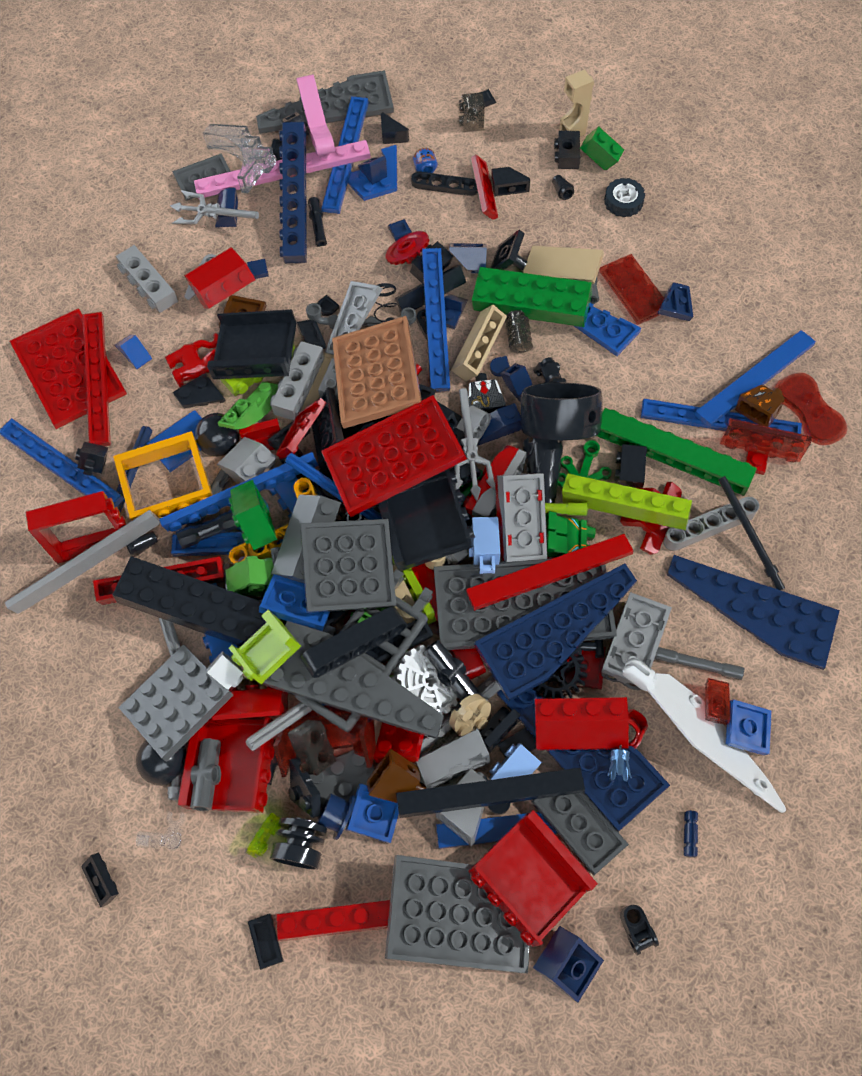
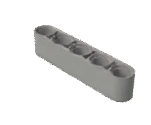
[663,497,759,551]

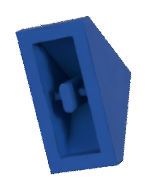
[115,334,152,369]

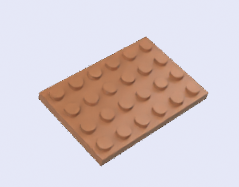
[332,316,422,428]

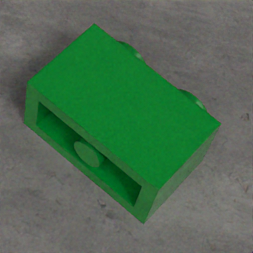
[580,126,625,170]

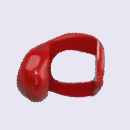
[628,709,648,749]

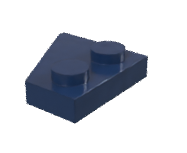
[658,282,694,321]

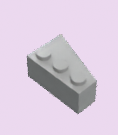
[416,729,490,789]

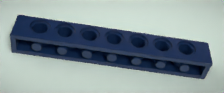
[279,122,307,264]

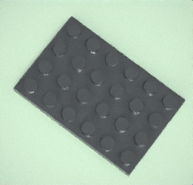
[385,855,529,974]

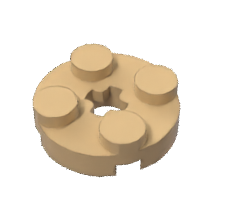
[449,694,491,737]

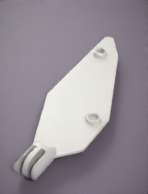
[622,656,786,813]

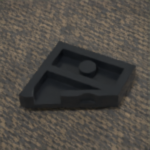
[172,373,226,409]
[288,757,321,818]

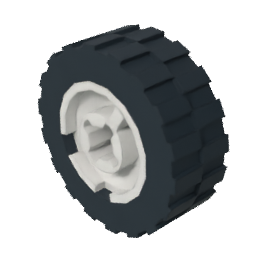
[604,178,645,217]

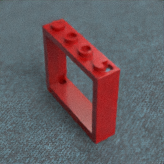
[25,491,126,564]

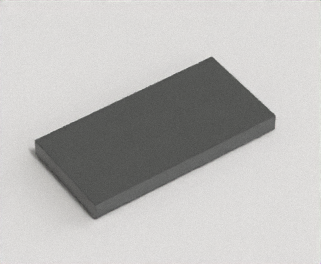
[531,793,629,876]

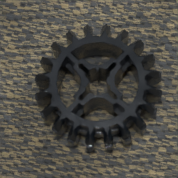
[536,649,588,699]

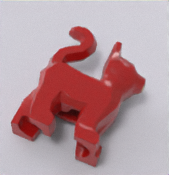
[165,333,219,387]

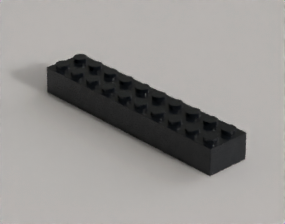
[112,556,336,647]

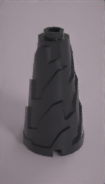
[523,437,563,515]

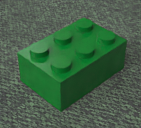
[229,479,277,550]

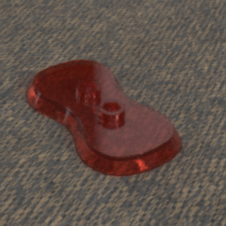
[775,373,848,445]

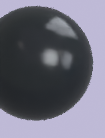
[195,413,240,456]
[136,740,187,786]

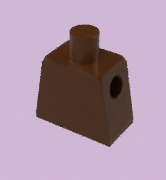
[367,749,426,803]

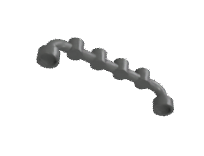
[306,303,416,329]

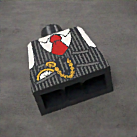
[469,373,506,414]

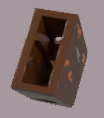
[735,385,785,429]

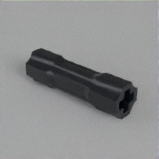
[176,511,239,549]

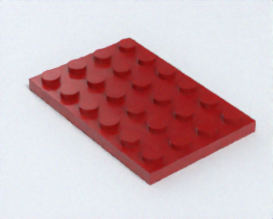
[9,308,127,429]
[322,395,467,517]

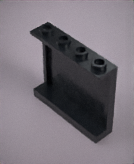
[207,309,297,380]
[378,469,475,571]

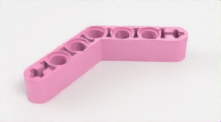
[296,74,335,156]

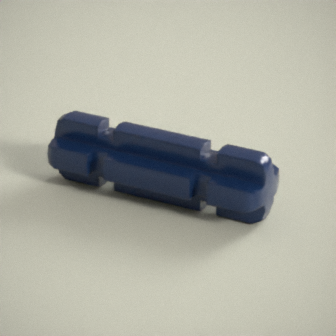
[684,810,698,858]

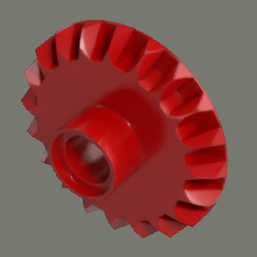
[385,231,430,265]

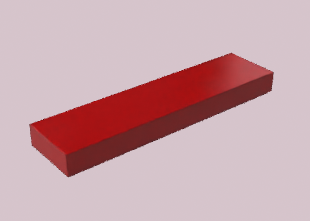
[471,154,498,220]

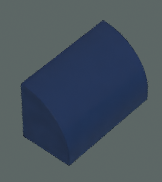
[215,188,238,227]

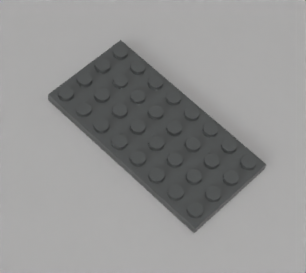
[434,559,617,650]

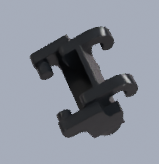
[533,357,566,383]

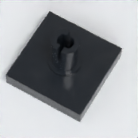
[490,229,527,271]

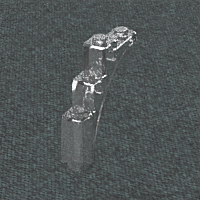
[203,124,276,193]

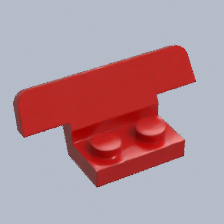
[620,482,682,555]

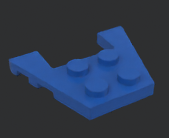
[348,145,397,201]

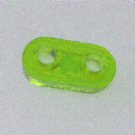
[246,813,281,859]

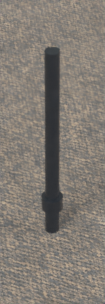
[718,476,785,590]

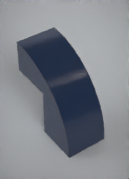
[500,363,533,403]

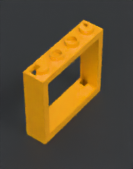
[113,431,213,521]

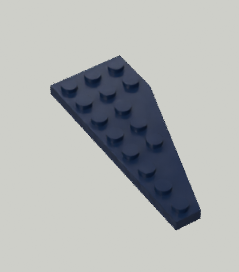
[667,555,840,670]
[474,563,637,702]
[497,689,670,832]

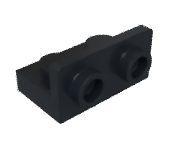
[479,706,521,753]

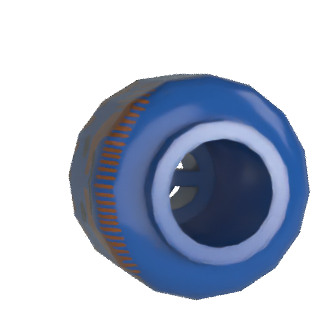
[413,148,438,173]

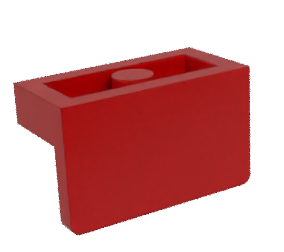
[239,418,280,451]

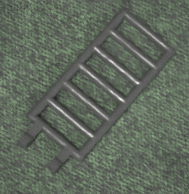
[295,569,433,732]

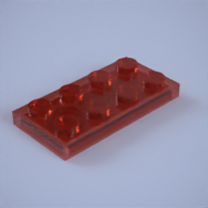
[599,254,664,325]
[720,418,812,463]

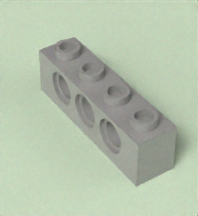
[116,245,178,313]
[270,341,324,421]

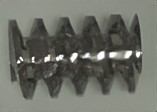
[505,310,533,353]

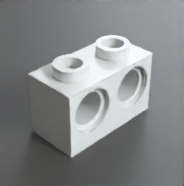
[207,651,243,689]

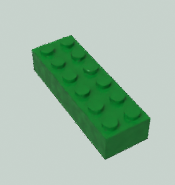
[472,267,592,327]

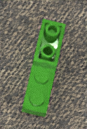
[218,382,278,429]

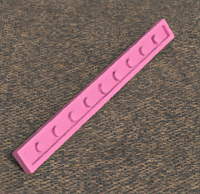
[194,140,371,199]

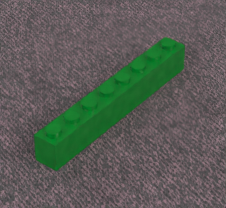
[596,408,757,496]

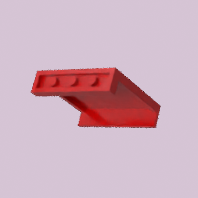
[178,716,277,813]
[468,810,598,947]

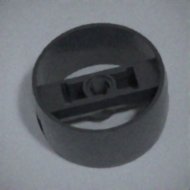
[520,382,603,441]

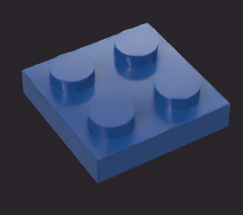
[726,699,771,755]
[345,784,399,844]

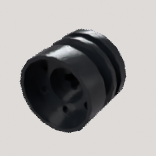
[270,817,327,870]

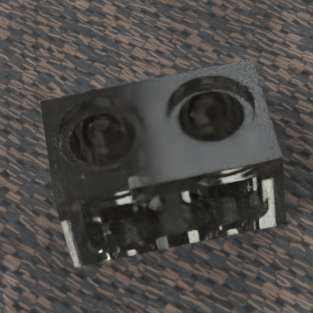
[458,92,485,133]
[287,720,336,776]

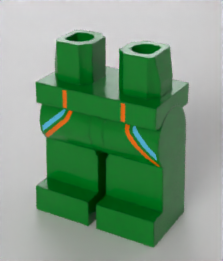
[545,511,596,558]

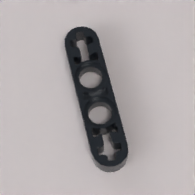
[411,172,478,196]

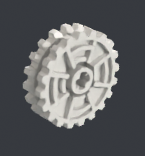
[391,645,458,714]

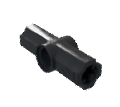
[423,640,480,701]

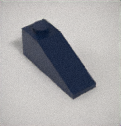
[476,403,522,447]

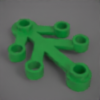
[558,440,612,489]

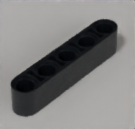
[300,607,407,678]

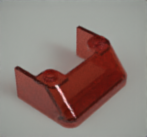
[273,705,376,777]

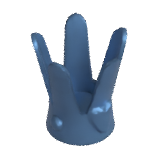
[607,745,632,782]

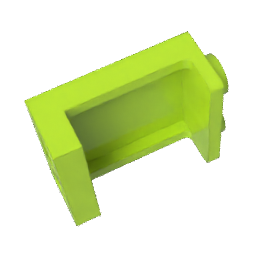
[229,610,301,684]

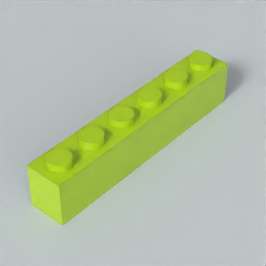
[562,474,692,530]

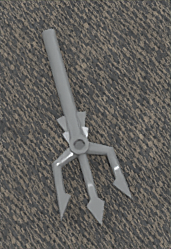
[170,190,259,224]
[454,388,495,502]

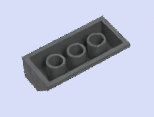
[271,495,341,583]

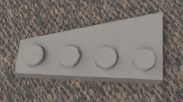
[325,281,383,355]

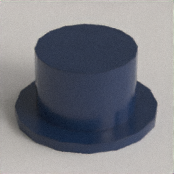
[317,793,356,840]

